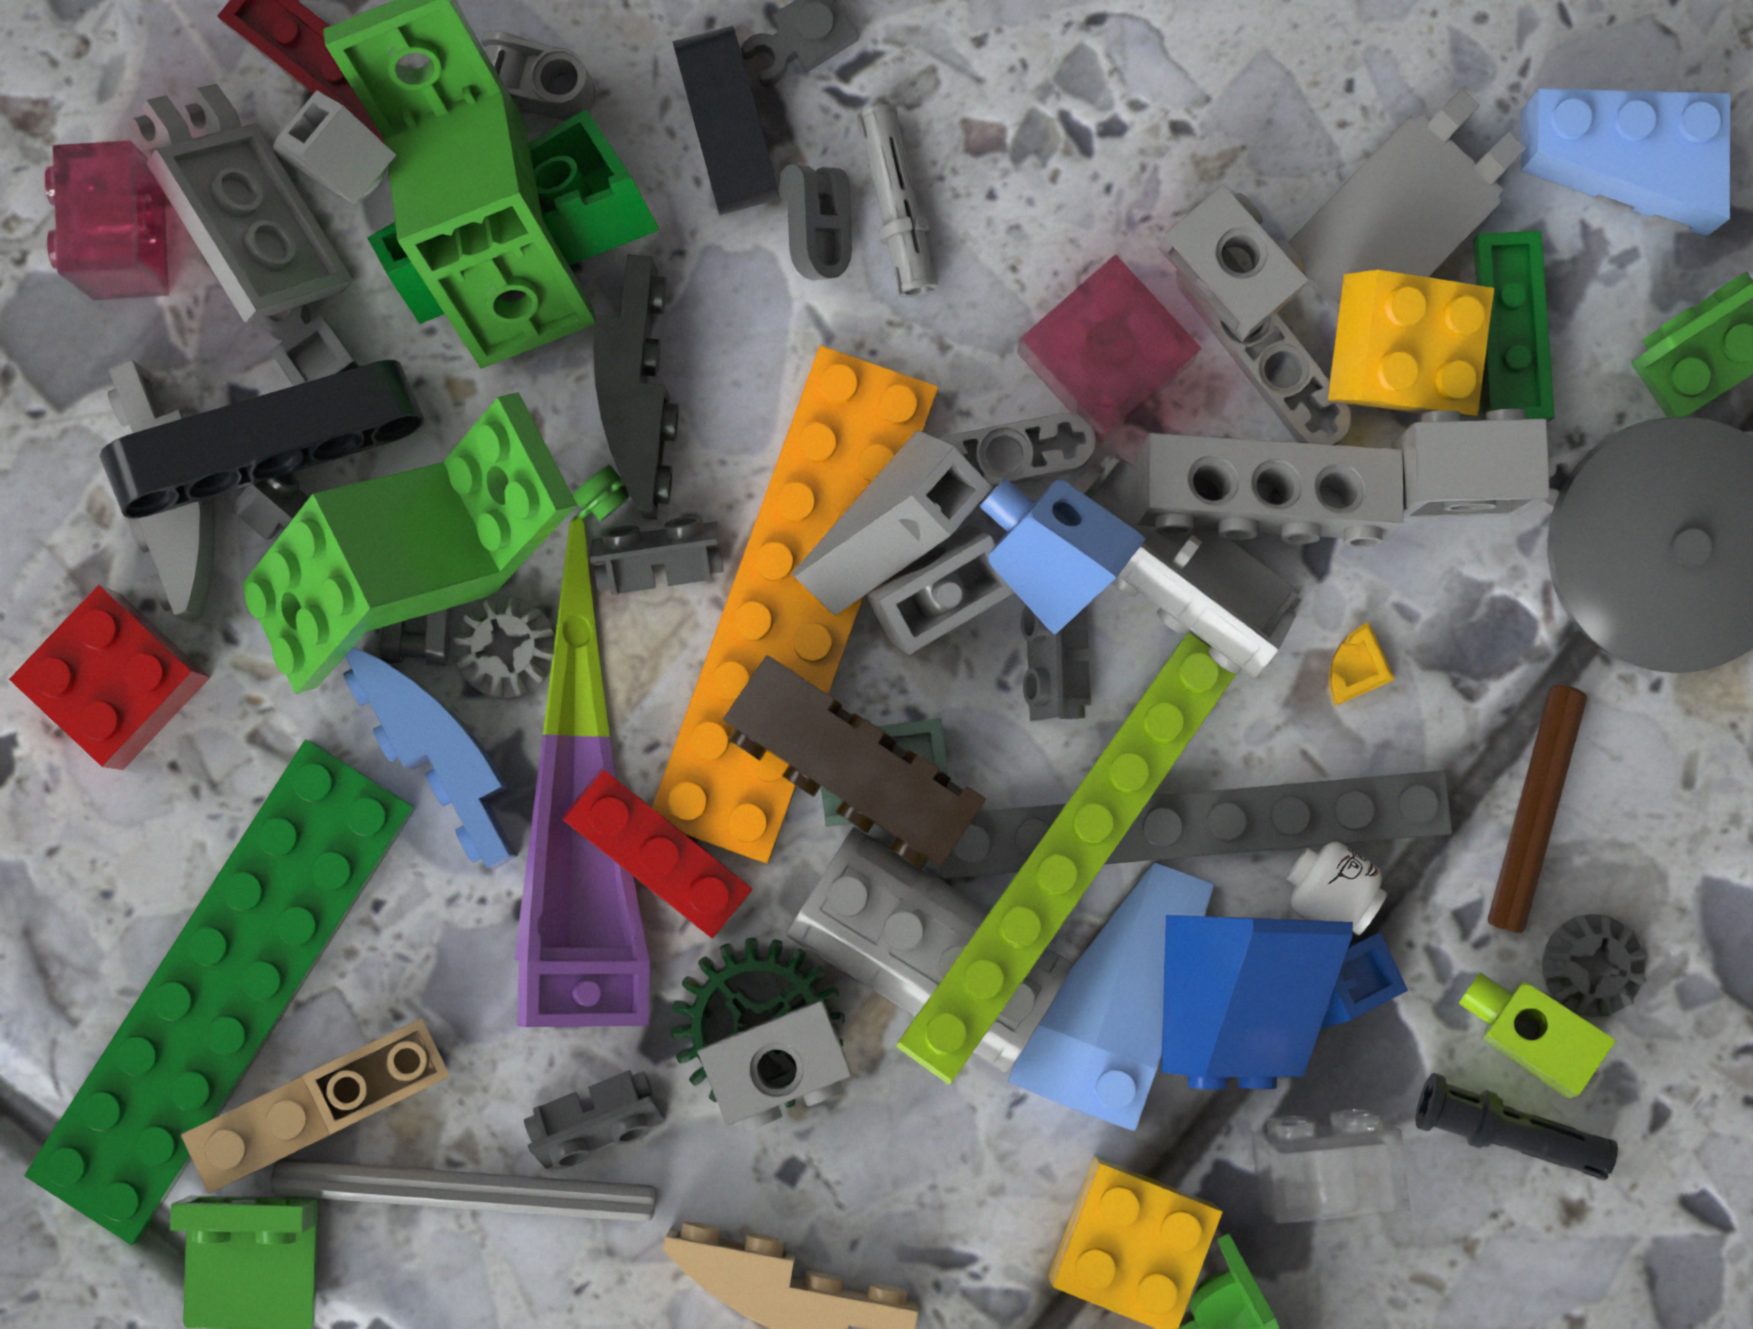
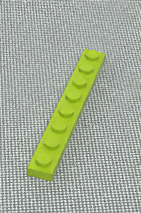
[895,633,1237,1085]

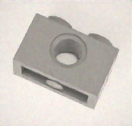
[1158,184,1308,343]
[865,524,1015,655]
[697,999,852,1131]

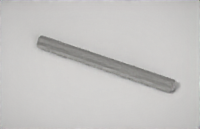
[271,1159,656,1222]

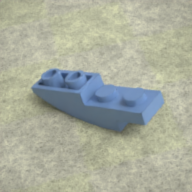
[343,647,518,869]

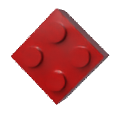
[9,584,210,770]

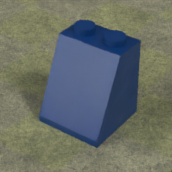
[1161,915,1353,1090]

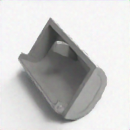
[1073,454,1301,678]
[786,827,1072,1073]

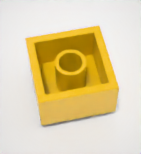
[1328,269,1494,417]
[1048,1156,1222,1329]

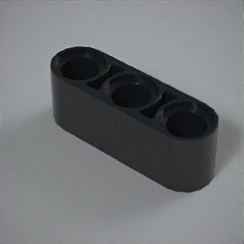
[672,25,780,216]

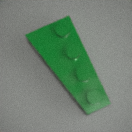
[367,109,660,324]

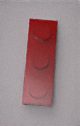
[561,767,753,939]

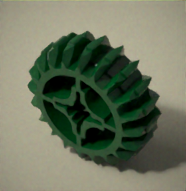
[670,937,845,1108]

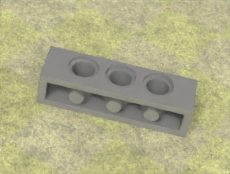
[1137,433,1404,548]

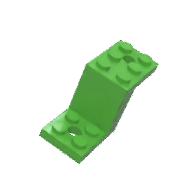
[323,0,595,369]
[241,392,577,694]

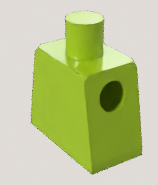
[1458,972,1616,1099]

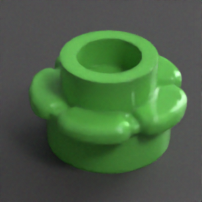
[572,464,629,522]

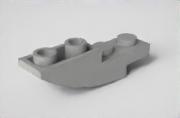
[108,360,215,621]

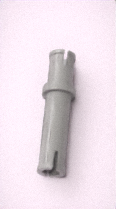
[857,104,938,297]

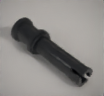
[1415,1073,1618,1181]

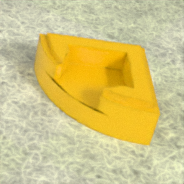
[1328,622,1395,706]

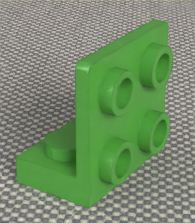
[1631,271,1753,417]
[170,1195,319,1329]

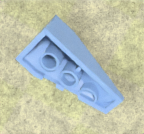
[1008,862,1214,1131]

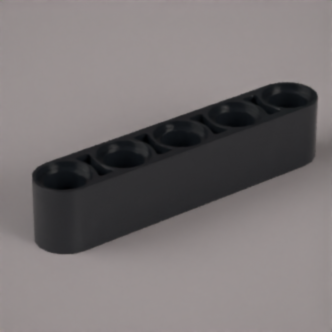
[99,360,425,519]

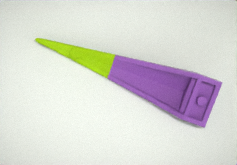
[515,516,650,1027]

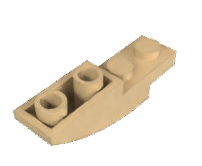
[181,1018,450,1194]
[663,1222,919,1329]

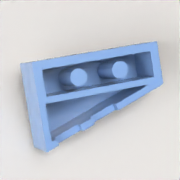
[1521,88,1730,237]

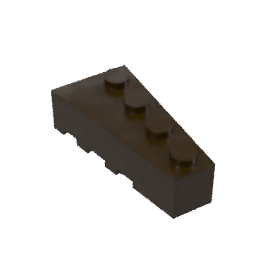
[723,655,986,870]

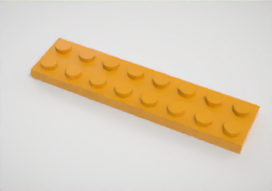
[652,345,938,864]

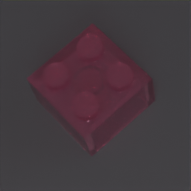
[45,140,169,300]
[1017,254,1202,445]

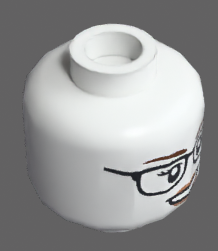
[1286,842,1387,935]

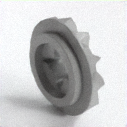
[454,596,555,698]

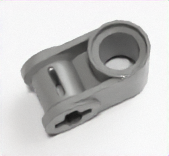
[481,31,596,121]

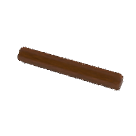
[1487,685,1587,933]

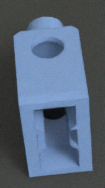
[979,477,1146,635]

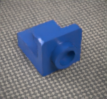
[1320,932,1408,1029]

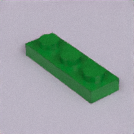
[1473,230,1555,422]

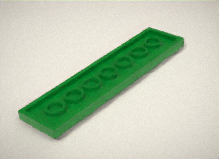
[24,739,416,1246]

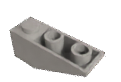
[272,90,396,205]
[791,430,993,616]

